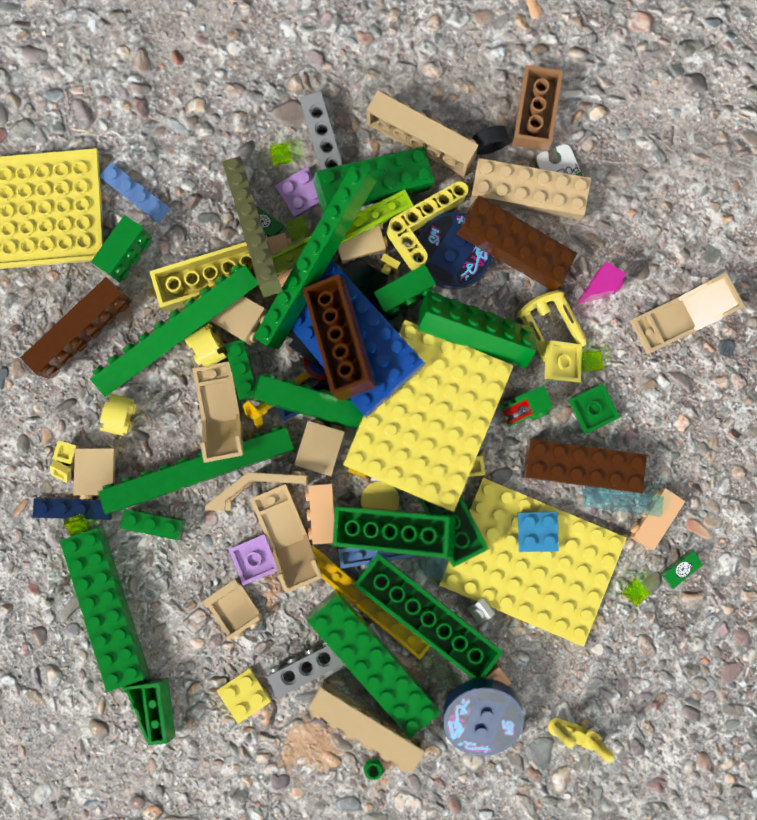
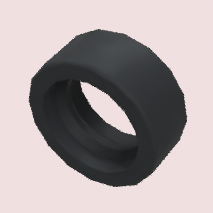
[472,125,510,155]

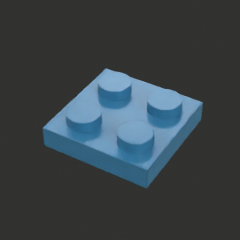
[517,512,559,552]

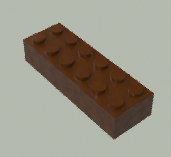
[456,195,577,291]
[303,274,377,401]
[20,277,131,379]
[523,439,647,494]

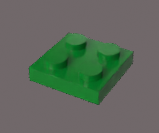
[567,384,620,435]

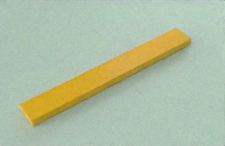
[312,544,431,660]

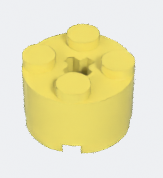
[185,323,227,368]
[100,393,138,436]

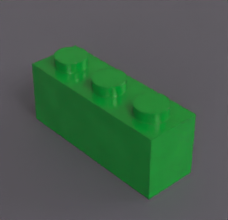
[224,340,256,402]
[120,509,186,540]

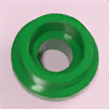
[364,759,384,780]

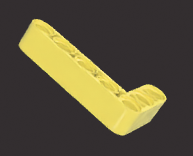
[387,181,468,270]

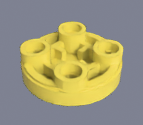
[361,481,399,510]

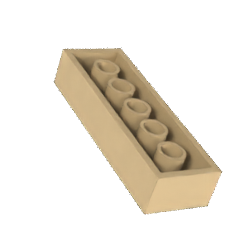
[367,91,478,177]
[470,158,591,220]
[308,680,425,774]

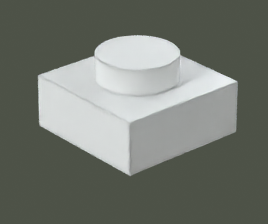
[467,598,495,624]

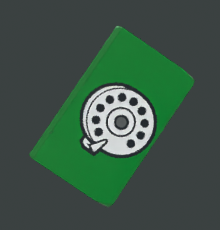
[257,207,284,237]
[660,550,703,589]

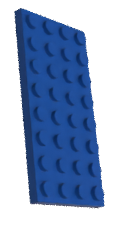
[292,259,426,418]

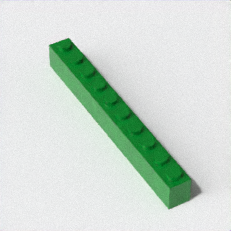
[254,165,377,349]
[90,262,258,397]
[97,426,294,514]

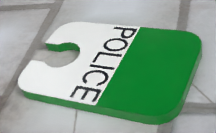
[536,144,582,176]

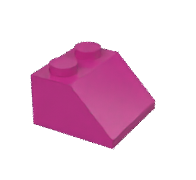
[578,261,626,303]

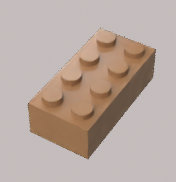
[511,65,563,151]

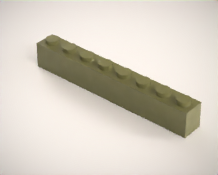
[222,156,283,297]

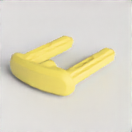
[517,290,586,362]
[548,718,615,763]

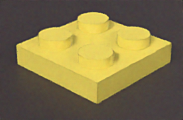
[545,340,582,383]
[217,667,271,724]

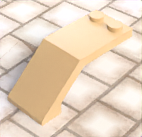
[630,272,745,355]
[192,361,243,463]
[205,471,310,511]
[250,484,322,594]

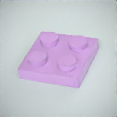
[275,167,320,219]
[228,534,277,585]

